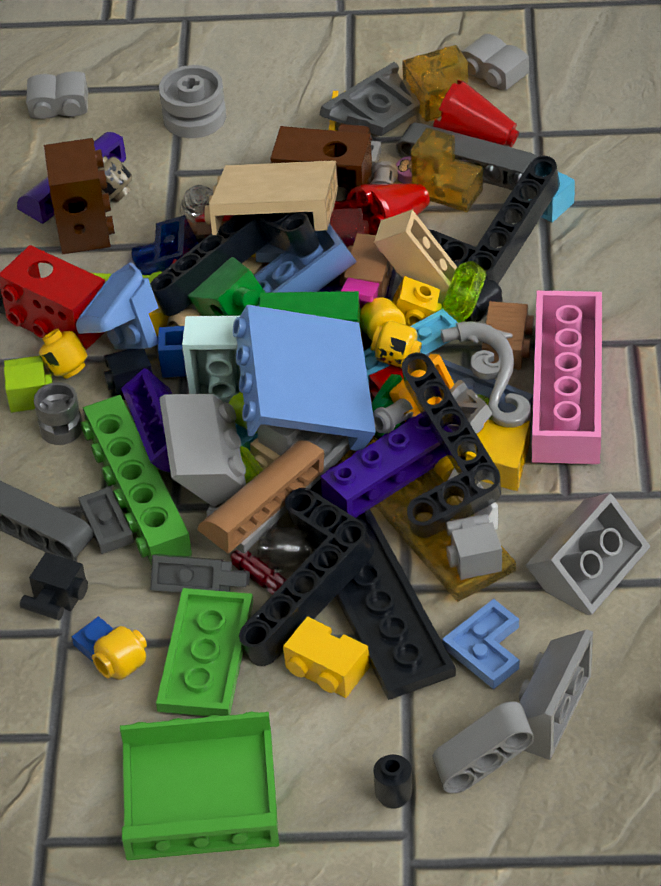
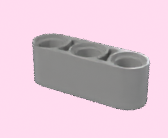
[432,702,534,793]

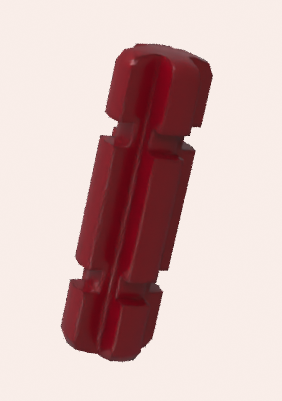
[230,549,287,595]

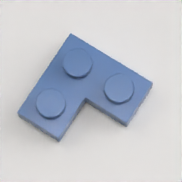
[442,599,520,689]

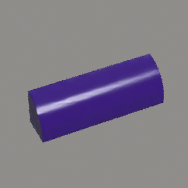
[17,132,126,224]
[121,368,172,472]

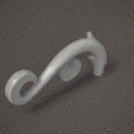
[441,321,531,428]

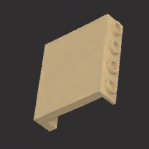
[205,161,338,235]

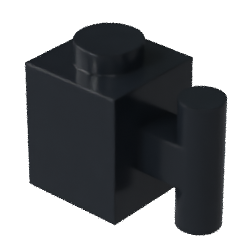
[103,348,153,400]
[20,552,88,621]

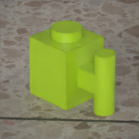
[4,356,53,413]

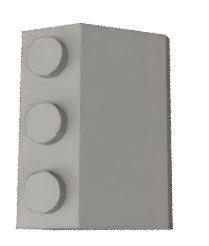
[160,394,246,507]
[526,493,651,615]
[519,629,593,760]

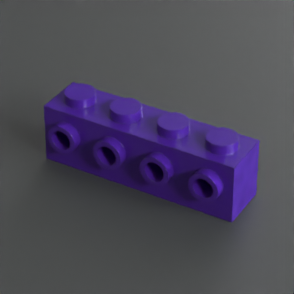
[321,413,453,518]

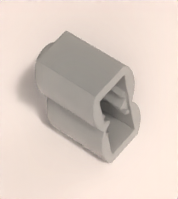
[462,34,529,90]
[26,71,88,119]

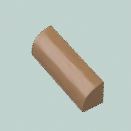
[198,440,324,554]

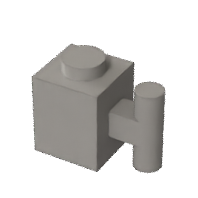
[445,513,502,580]

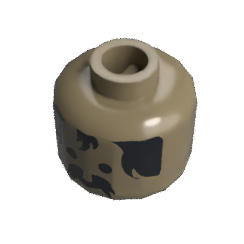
[99,156,132,201]

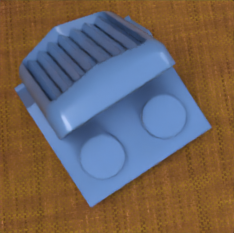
[76,262,159,350]

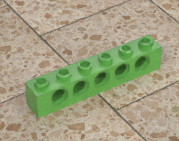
[80,395,192,565]

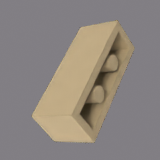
[374,209,464,303]

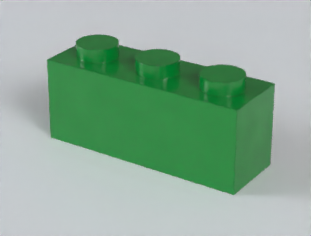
[259,291,360,325]

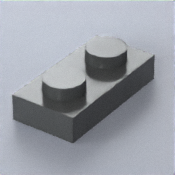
[78,487,134,554]

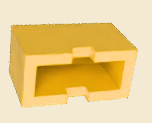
[283,616,370,698]

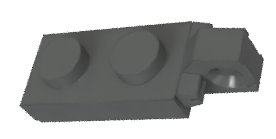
[150,554,250,593]

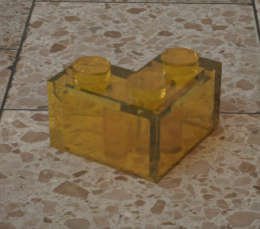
[402,45,468,122]
[411,128,483,213]

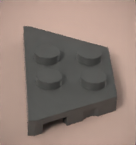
[319,62,421,136]

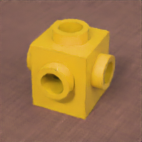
[392,276,442,326]

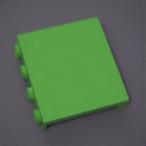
[120,711,279,861]

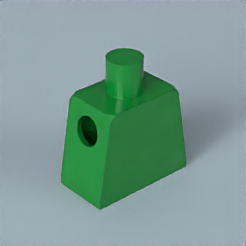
[188,257,265,316]

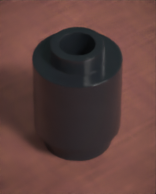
[455,278,503,322]
[373,754,413,809]

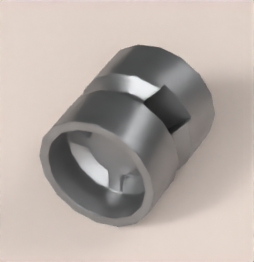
[34,382,82,445]

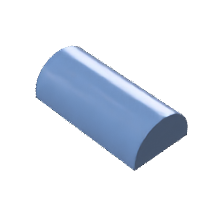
[254,224,357,306]

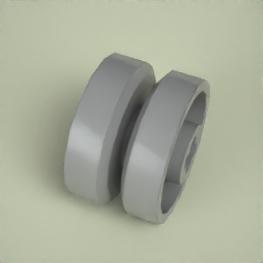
[159,65,227,138]

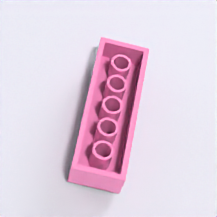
[532,291,602,464]

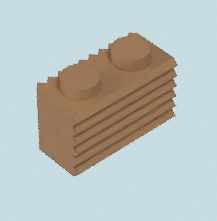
[482,301,534,370]

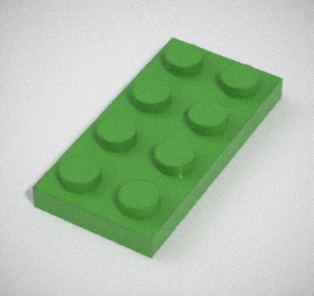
[156,588,253,716]

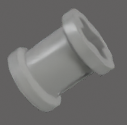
[370,161,398,184]

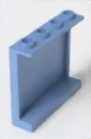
[233,305,376,451]

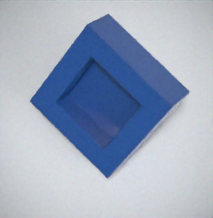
[72,616,113,662]

